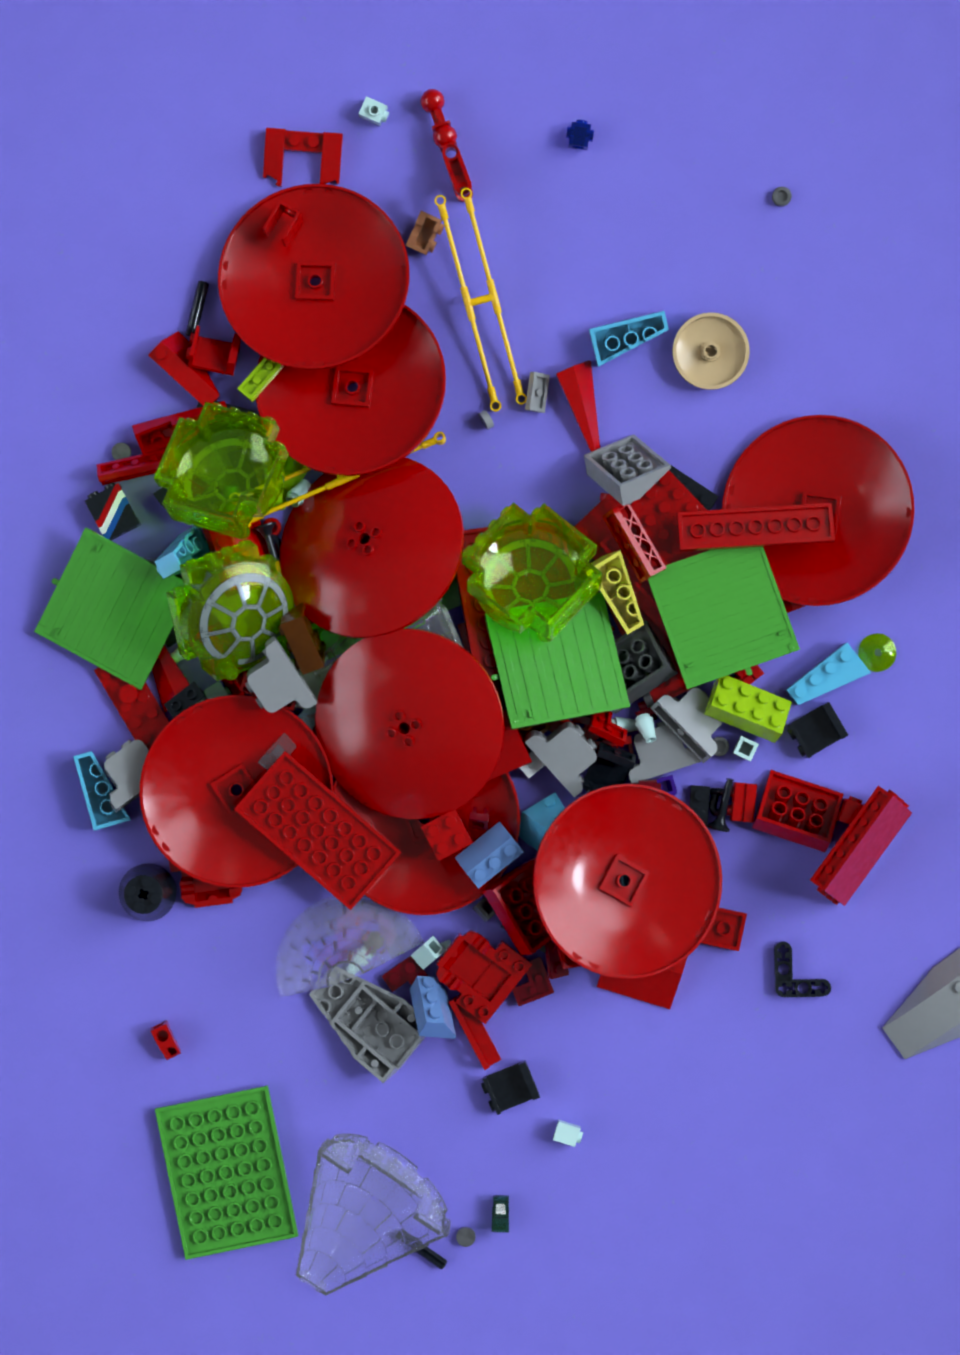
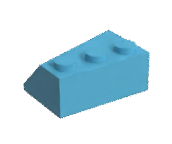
[519,792,565,851]

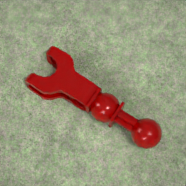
[420,89,473,202]

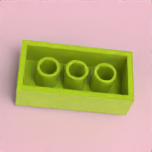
[704,675,792,743]

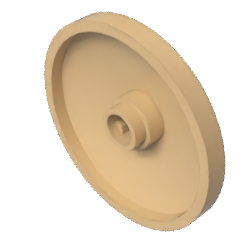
[672,313,750,390]

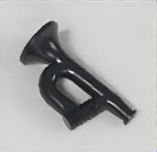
[254,522,281,576]
[707,778,734,832]

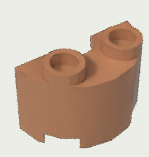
[405,211,444,255]

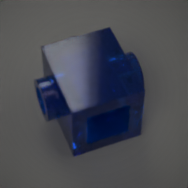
[566,120,594,150]

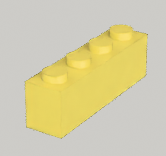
[587,550,644,635]

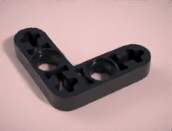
[774,941,831,997]

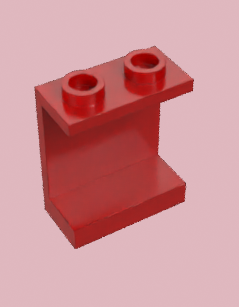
[186,326,241,376]

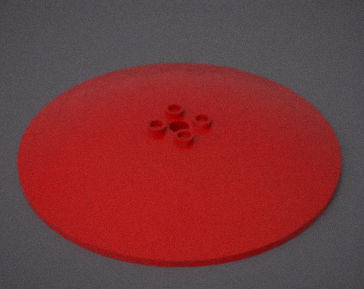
[218,184,410,370]
[256,305,446,476]
[722,415,915,606]
[280,458,464,638]
[315,628,504,819]
[140,695,333,888]
[333,729,520,915]
[533,784,722,979]

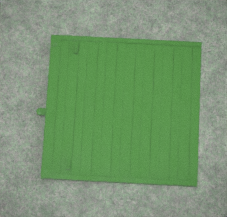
[34,527,194,690]
[648,547,800,689]
[484,593,630,730]

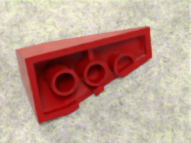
[148,331,220,406]

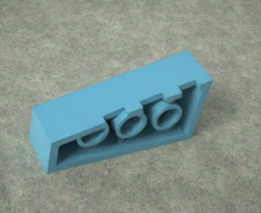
[589,311,669,367]
[154,524,213,579]
[785,643,871,705]
[73,751,131,830]

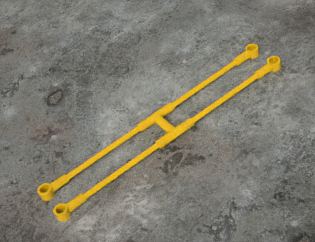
[434,188,527,412]
[229,432,446,529]

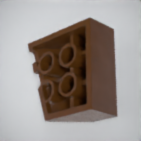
[278,603,326,675]

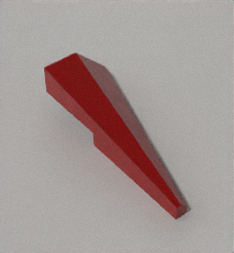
[556,360,600,452]
[132,401,228,454]
[152,645,190,712]

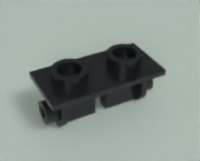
[164,682,205,718]

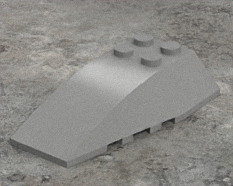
[882,948,960,1059]
[309,965,425,1083]

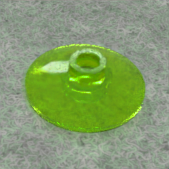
[858,633,897,672]

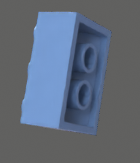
[455,821,524,889]
[410,976,456,1039]

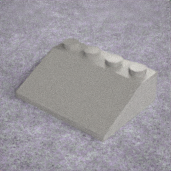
[584,434,671,506]

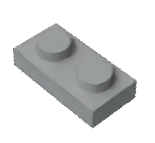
[525,372,550,413]

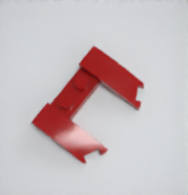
[263,128,343,187]

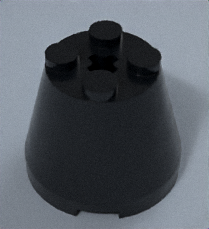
[119,864,177,921]

